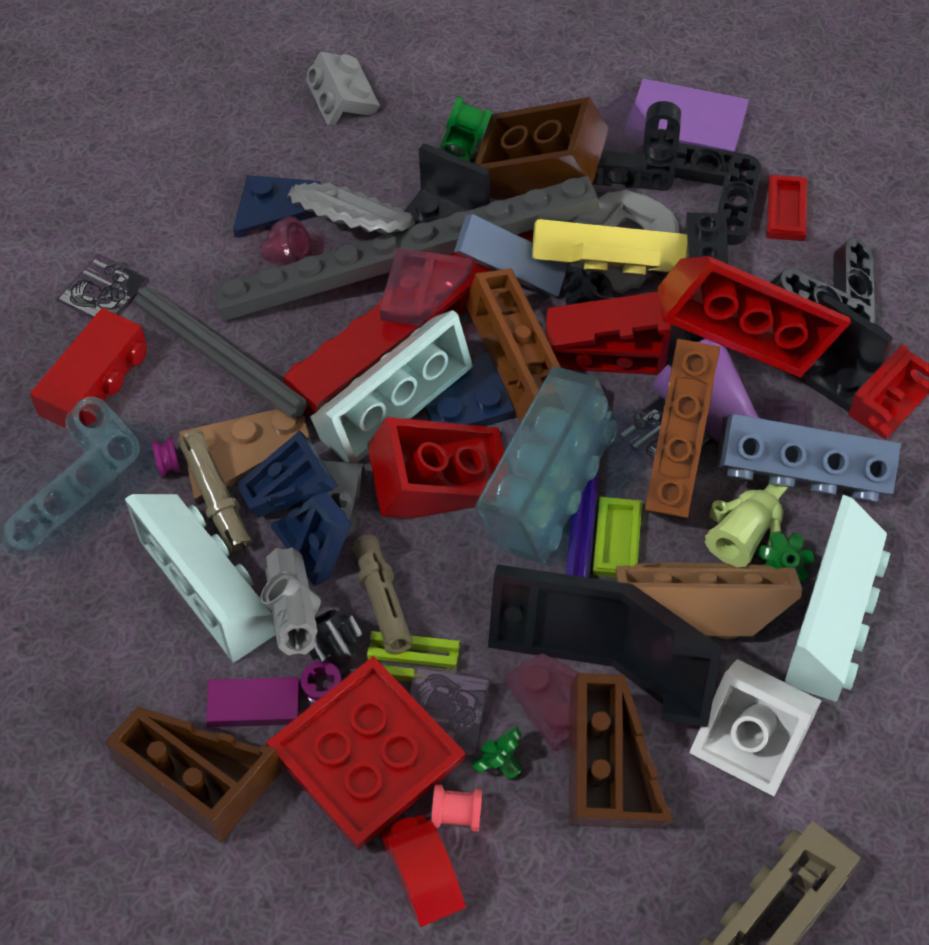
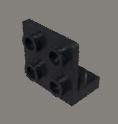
[404,143,490,225]
[791,294,893,412]

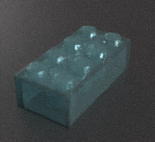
[475,366,618,565]

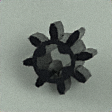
[563,268,614,305]
[309,609,362,665]

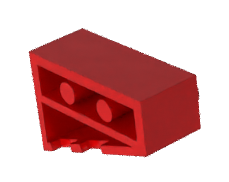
[544,292,671,375]

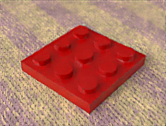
[266,656,466,851]

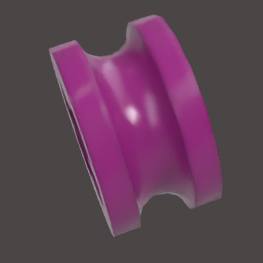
[152,437,181,478]
[300,661,342,704]

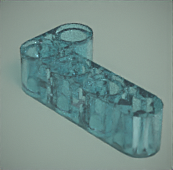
[0,397,140,555]

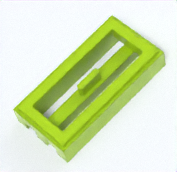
[367,631,460,683]

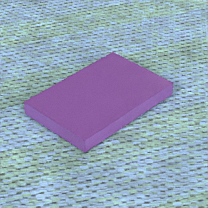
[625,79,749,152]

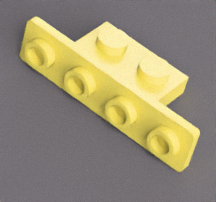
[532,219,687,276]

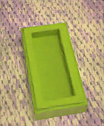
[593,497,642,578]

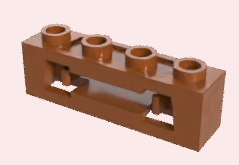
[466,268,573,429]
[645,339,721,519]

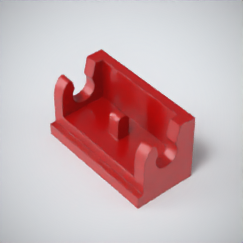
[848,344,929,440]

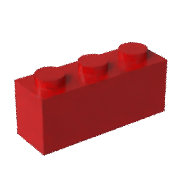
[29,308,148,434]

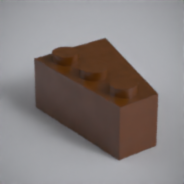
[569,673,674,829]
[105,706,282,843]

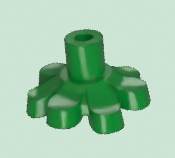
[756,531,814,582]
[471,725,523,780]

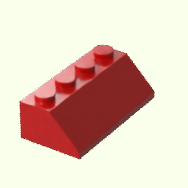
[658,256,851,378]

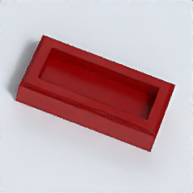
[766,175,807,241]

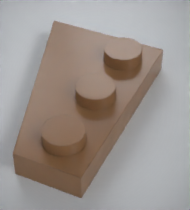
[180,409,310,506]

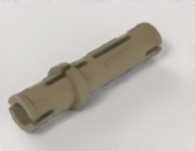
[177,430,252,554]
[352,535,413,654]

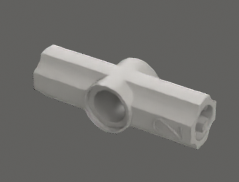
[260,547,321,656]

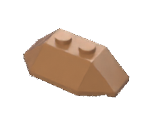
[616,562,802,640]

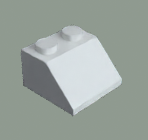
[689,659,821,796]

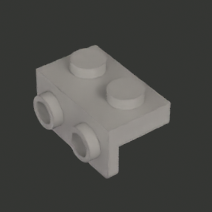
[306,52,380,126]

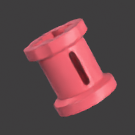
[431,784,483,832]

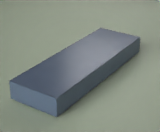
[454,214,569,297]

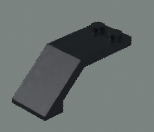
[488,564,722,727]

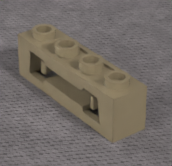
[699,820,861,945]

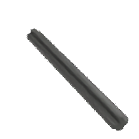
[134,287,308,419]

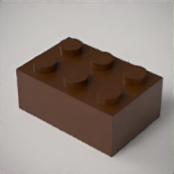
[475,97,609,200]

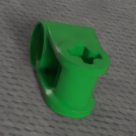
[439,96,493,162]

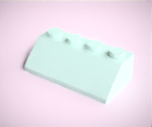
[311,310,473,463]
[125,494,276,663]
[785,495,890,702]

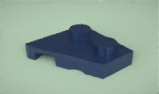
[233,175,321,238]
[424,351,515,426]
[236,430,338,517]
[271,492,351,586]

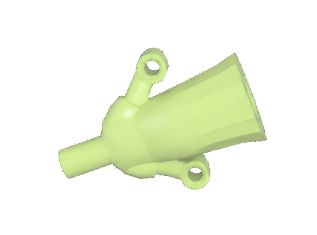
[705,484,788,567]

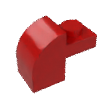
[379,814,466,927]

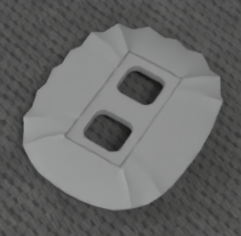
[287,182,415,234]
[566,189,679,294]

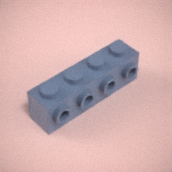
[715,414,901,502]

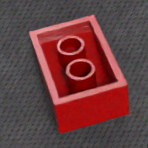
[367,417,516,519]

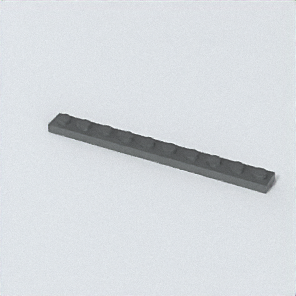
[214,175,600,321]

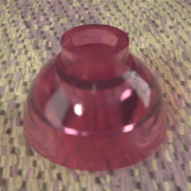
[260,216,312,266]

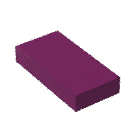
[206,677,300,727]

